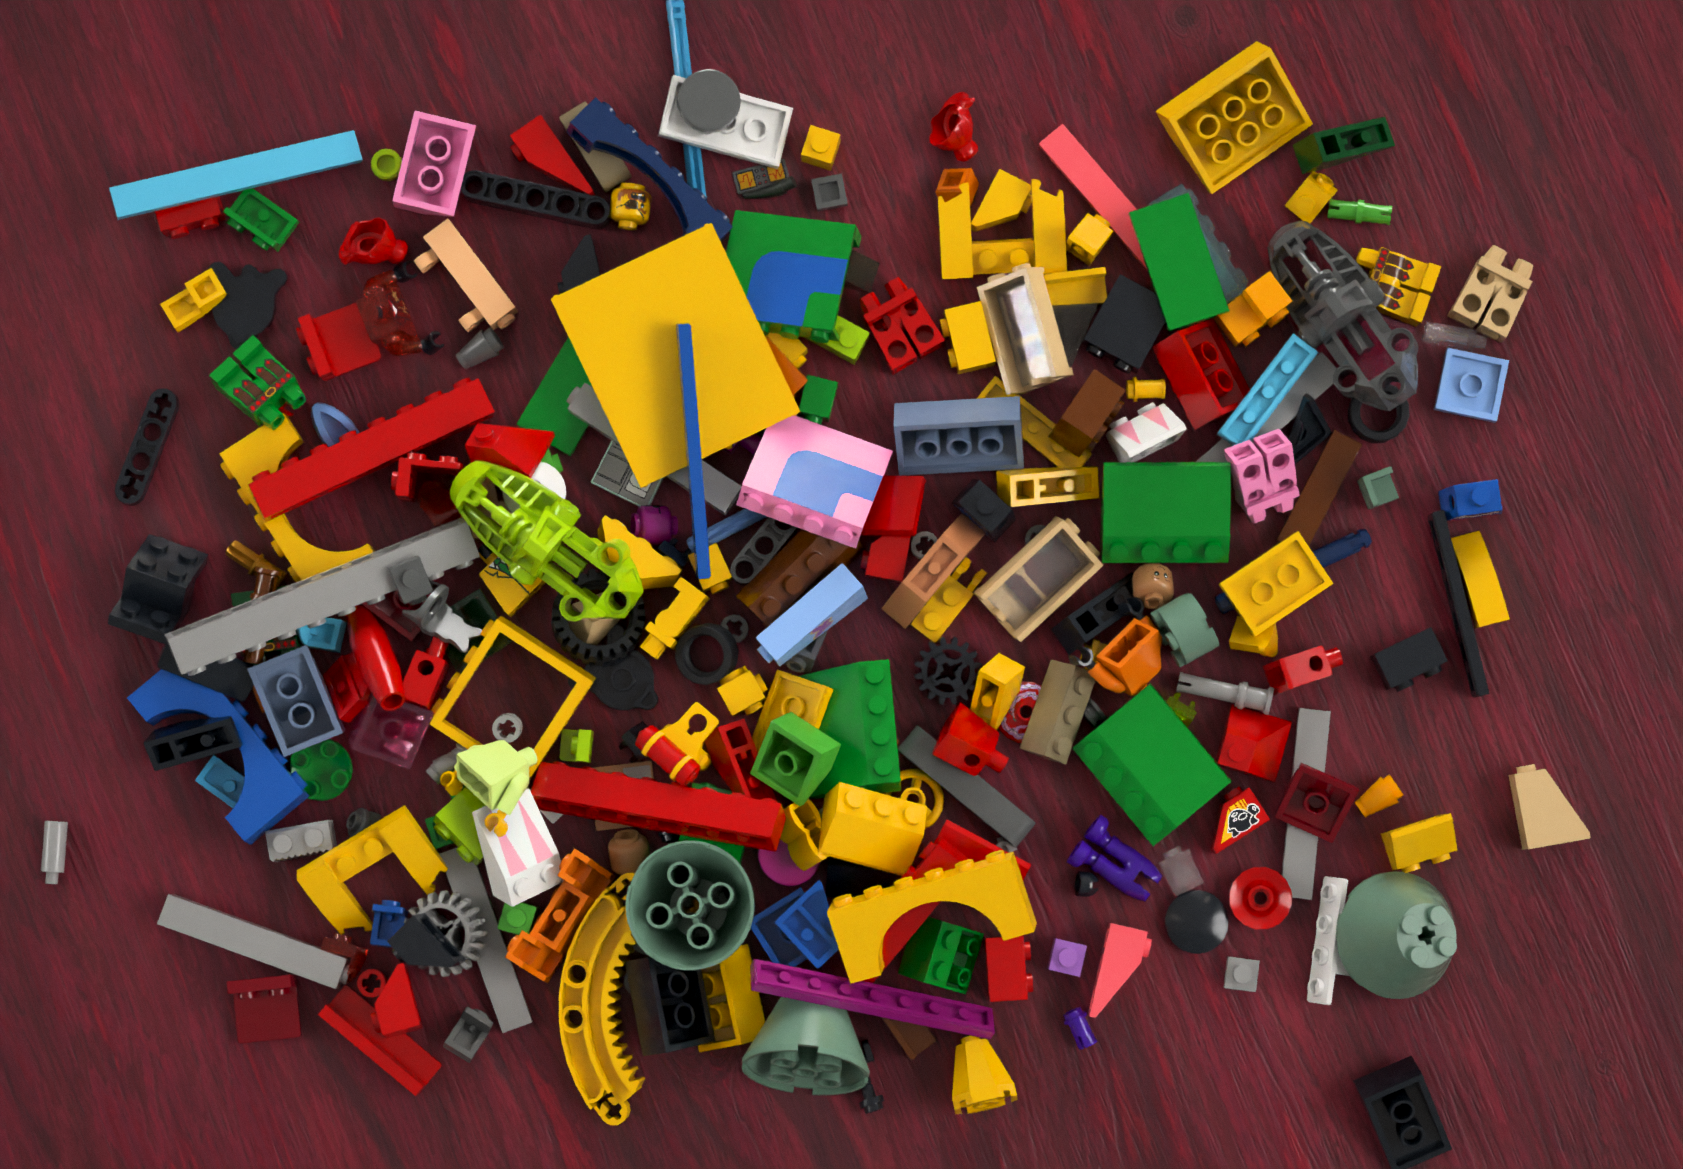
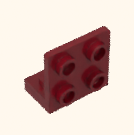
[227,974,302,1044]

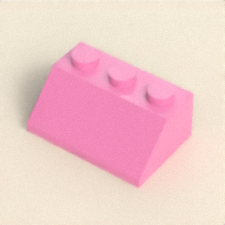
[392,111,476,217]

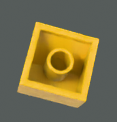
[1381,813,1457,873]

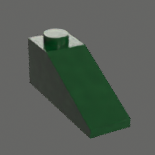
[1292,117,1395,174]

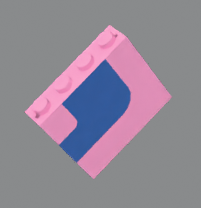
[736,416,893,549]

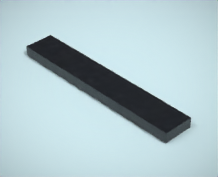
[1427,510,1490,698]

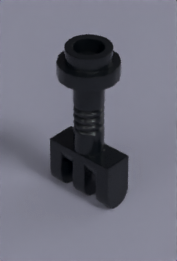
[859,1039,885,1114]

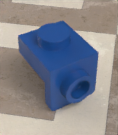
[370,900,409,948]

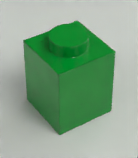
[798,375,838,425]

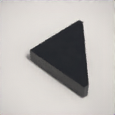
[1288,393,1332,464]

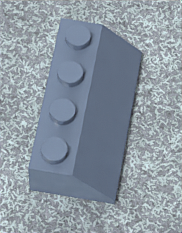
[894,396,1024,476]

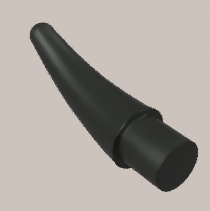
[742,176,797,199]

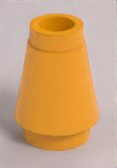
[1355,774,1404,818]

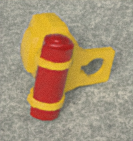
[635,702,719,786]

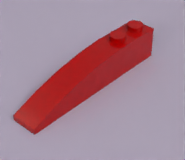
[863,837,968,983]

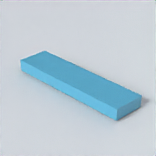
[1217,333,1318,446]

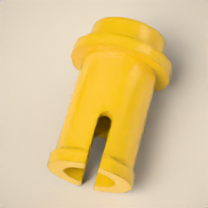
[1126,377,1166,402]

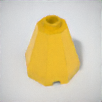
[952,1036,1017,1114]

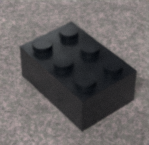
[625,956,715,1056]

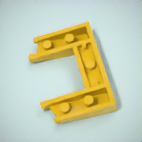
[938,179,1067,279]
[297,805,448,934]

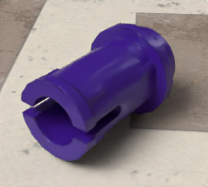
[1064,1007,1097,1050]

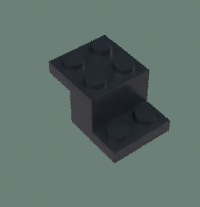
[108,534,208,644]

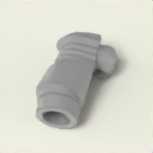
[426,743,468,785]

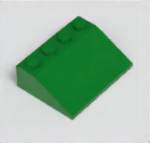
[1100,462,1231,563]
[798,659,901,799]
[1072,683,1231,846]

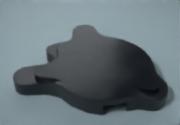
[209,262,288,349]
[568,624,658,710]

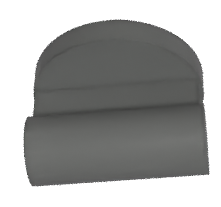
[346,808,382,837]

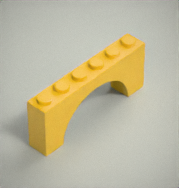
[220,413,375,582]
[827,850,1037,984]

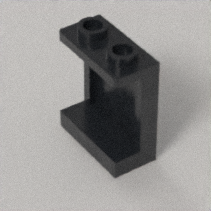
[1082,274,1165,374]

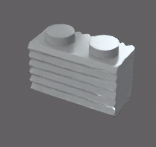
[265,820,337,862]

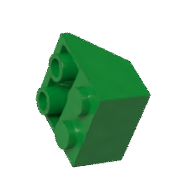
[898,917,984,994]

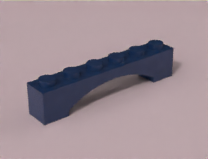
[566,97,733,242]

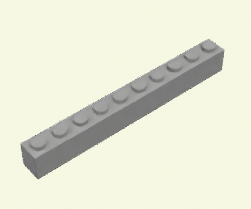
[164,518,480,676]

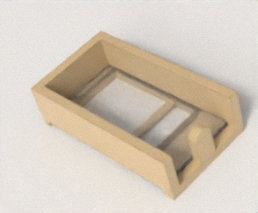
[977,263,1074,395]
[973,516,1103,642]

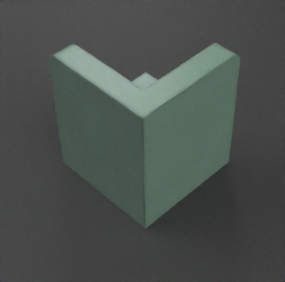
[1357,466,1399,510]

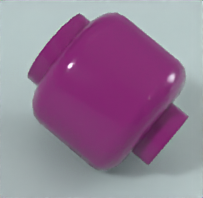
[630,505,678,546]

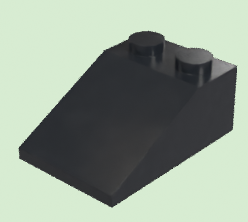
[1353,1056,1452,1169]

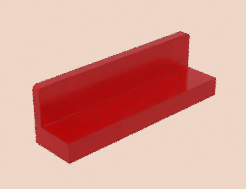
[318,985,442,1096]

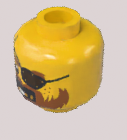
[610,183,652,230]

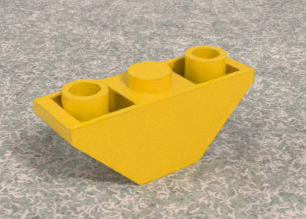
[597,515,682,589]

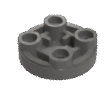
[676,69,741,135]

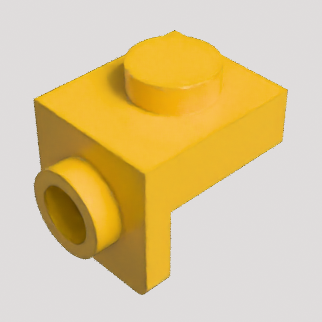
[1285,171,1337,224]

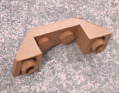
[881,513,986,629]

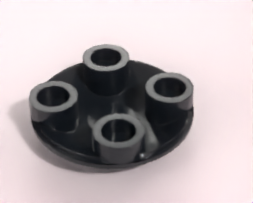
[1165,890,1229,954]

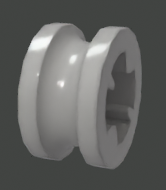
[911,531,938,560]
[492,713,523,743]

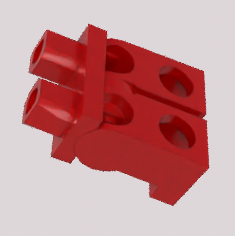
[859,277,945,375]

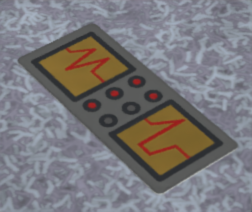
[732,159,789,194]

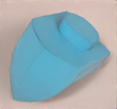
[296,617,347,653]

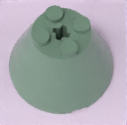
[626,841,755,970]
[1336,871,1457,999]
[742,997,870,1095]

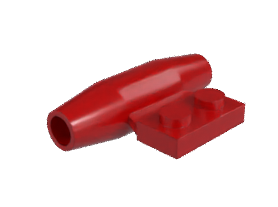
[323,605,405,723]

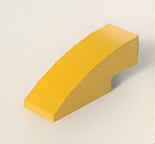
[1451,531,1510,629]

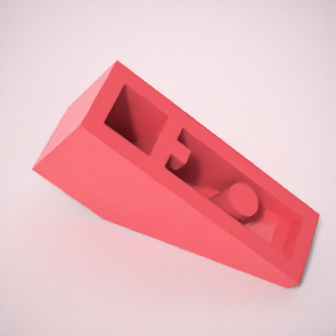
[1088,923,1152,1018]

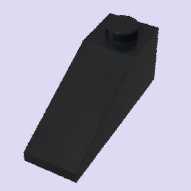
[1051,572,1134,655]
[143,716,243,771]

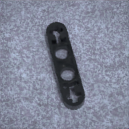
[115,388,180,506]

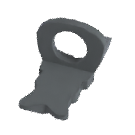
[402,581,482,653]

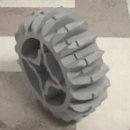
[404,890,488,977]

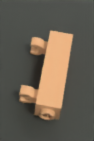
[414,218,518,333]

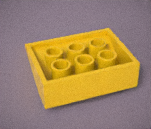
[1155,41,1313,194]

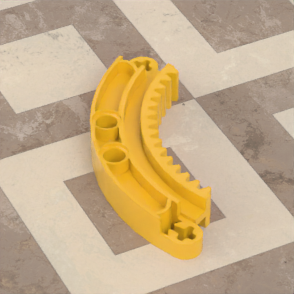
[559,872,645,1126]

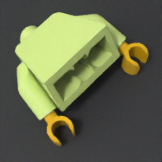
[440,740,537,837]

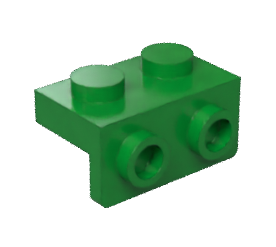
[223,188,300,252]

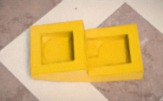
[160,268,227,333]

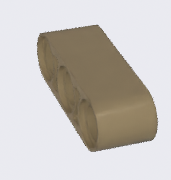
[559,101,632,193]

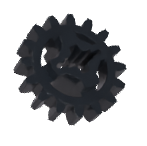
[914,636,982,705]

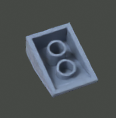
[247,645,345,757]

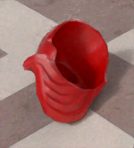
[929,92,978,162]
[338,217,408,265]

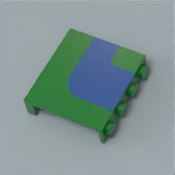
[726,210,862,343]

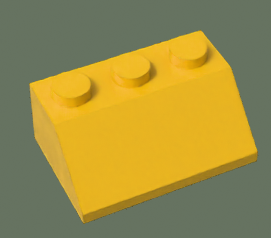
[818,782,927,876]
[698,944,765,1052]

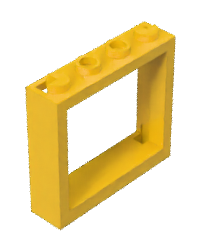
[429,616,596,781]

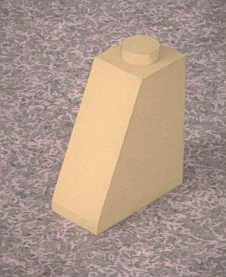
[1508,764,1591,850]

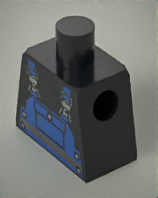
[951,479,1016,543]

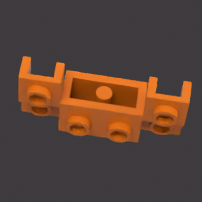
[505,848,616,984]

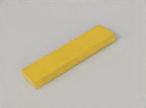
[976,376,1092,467]

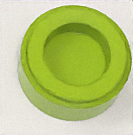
[371,149,402,181]

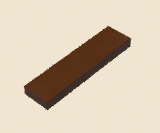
[1276,430,1362,546]

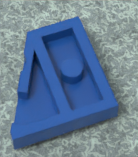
[774,880,839,969]

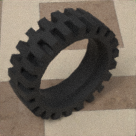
[551,569,645,666]

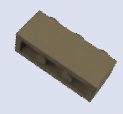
[1020,660,1095,764]

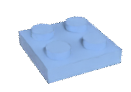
[1434,348,1509,423]

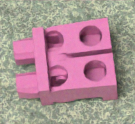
[1224,429,1300,524]

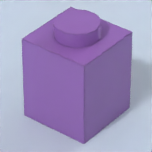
[1047,938,1087,977]

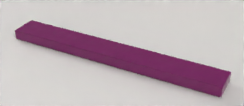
[750,959,995,1039]

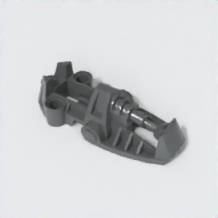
[1267,221,1418,411]

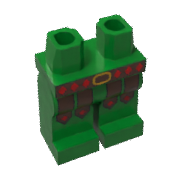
[209,335,307,430]

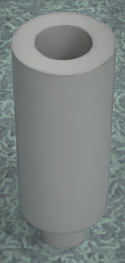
[41,821,68,884]

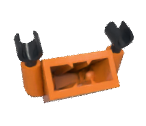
[1068,597,1163,696]

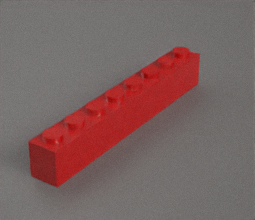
[248,377,495,523]
[531,761,786,852]

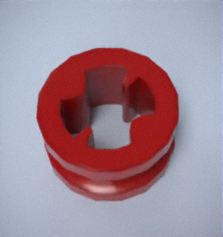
[357,969,387,997]

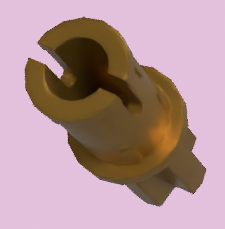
[225,541,287,586]

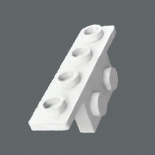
[1307,876,1350,1005]

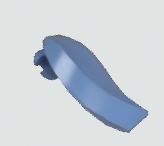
[311,402,360,447]

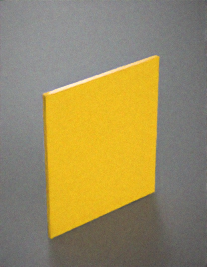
[551,223,800,488]

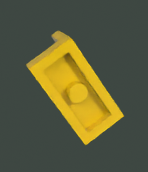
[1043,267,1107,310]

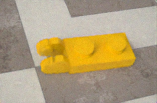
[910,557,987,644]

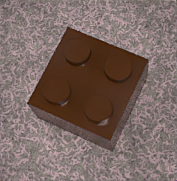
[1048,369,1126,457]

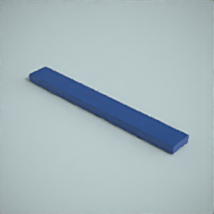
[676,323,711,579]

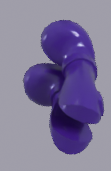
[1067,814,1163,902]

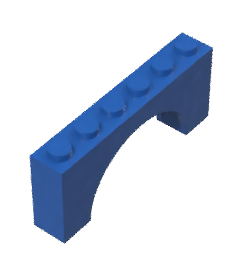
[127,669,309,845]

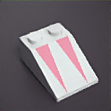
[1106,402,1187,462]
[472,788,563,907]

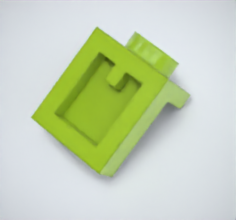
[559,729,594,763]

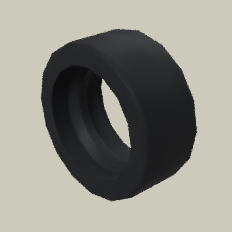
[1348,384,1410,443]
[675,623,739,685]

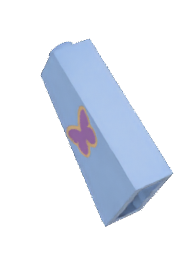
[756,563,868,667]

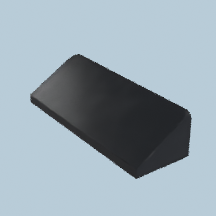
[157,642,254,702]

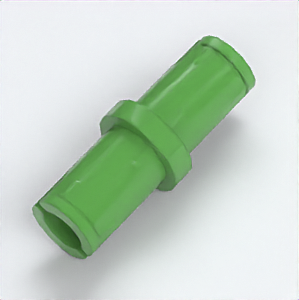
[1327,198,1392,226]

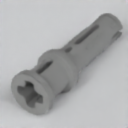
[1176,672,1274,715]

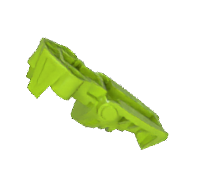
[450,460,644,622]

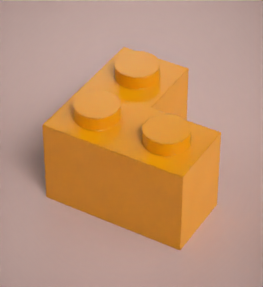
[1213,271,1292,347]

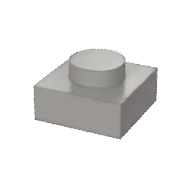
[1223,956,1260,992]

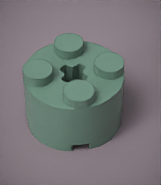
[1150,592,1219,668]

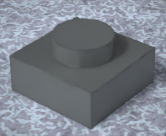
[811,174,848,212]

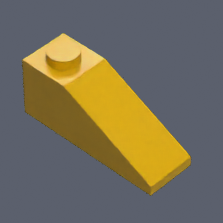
[996,466,1099,507]

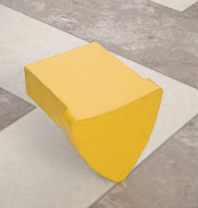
[1229,616,1278,657]

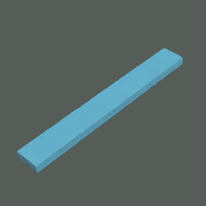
[109,130,363,220]

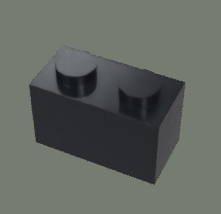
[1370,627,1448,692]

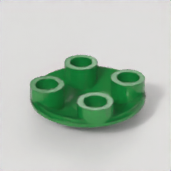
[290,739,353,801]

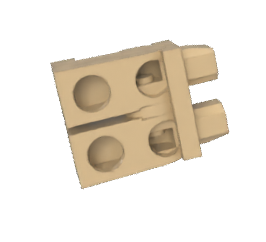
[1447,245,1533,343]

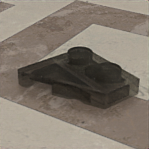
[1037,303,1098,367]

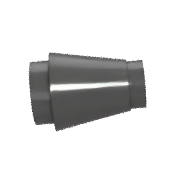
[456,327,504,370]

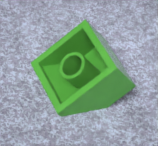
[750,712,841,806]

